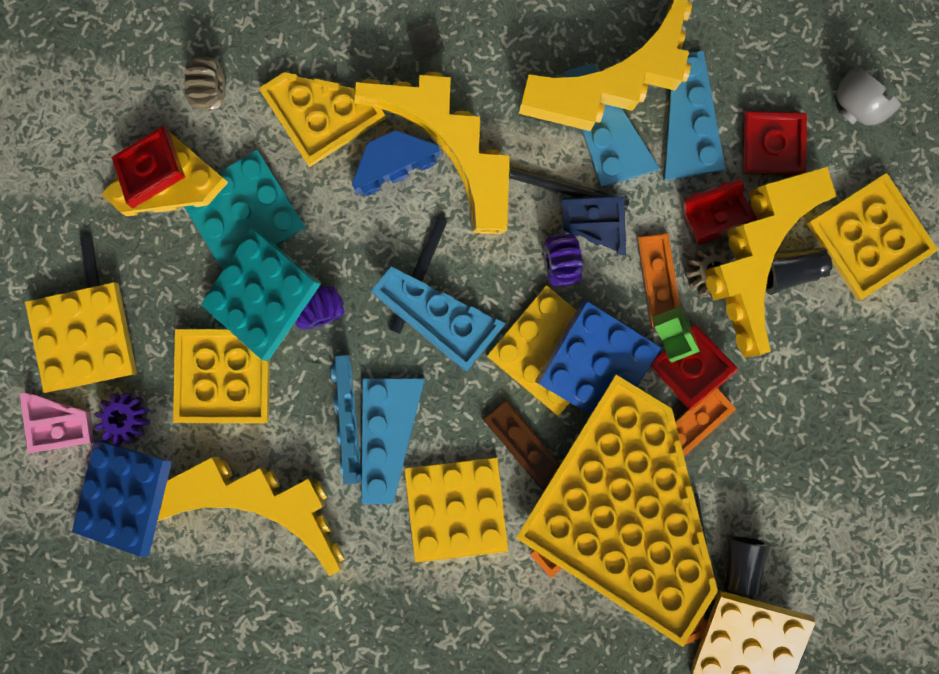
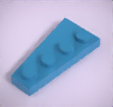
[563,63,660,188]
[331,355,362,485]

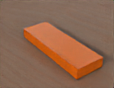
[637,232,680,328]

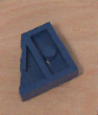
[562,194,626,256]

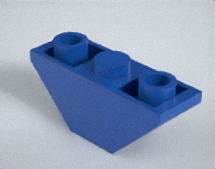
[352,130,440,196]

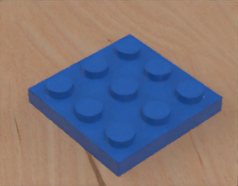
[535,300,661,415]
[72,440,172,557]

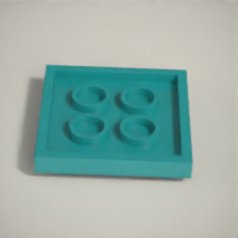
[184,150,306,270]
[201,228,321,361]

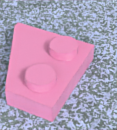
[20,393,94,453]

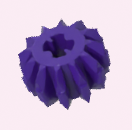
[543,233,583,286]
[295,286,345,330]
[94,392,151,445]

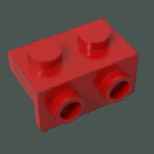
[683,179,757,245]

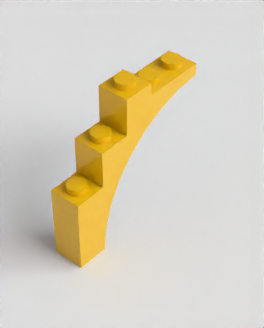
[519,0,693,131]
[354,72,510,234]
[704,167,837,358]
[157,456,345,576]

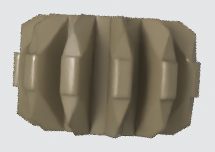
[183,57,226,111]
[685,246,735,299]

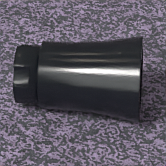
[766,247,832,295]
[724,535,771,601]

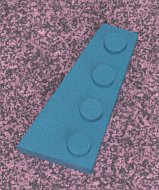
[664,51,725,181]
[370,267,506,371]
[362,379,425,504]

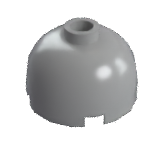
[837,65,901,126]

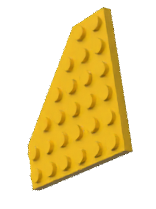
[516,375,718,647]

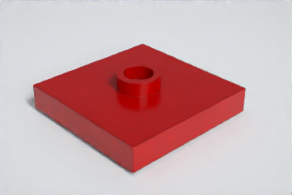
[742,111,807,176]
[111,126,185,209]
[650,324,738,411]

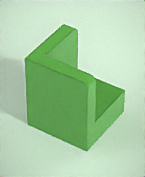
[652,306,700,362]

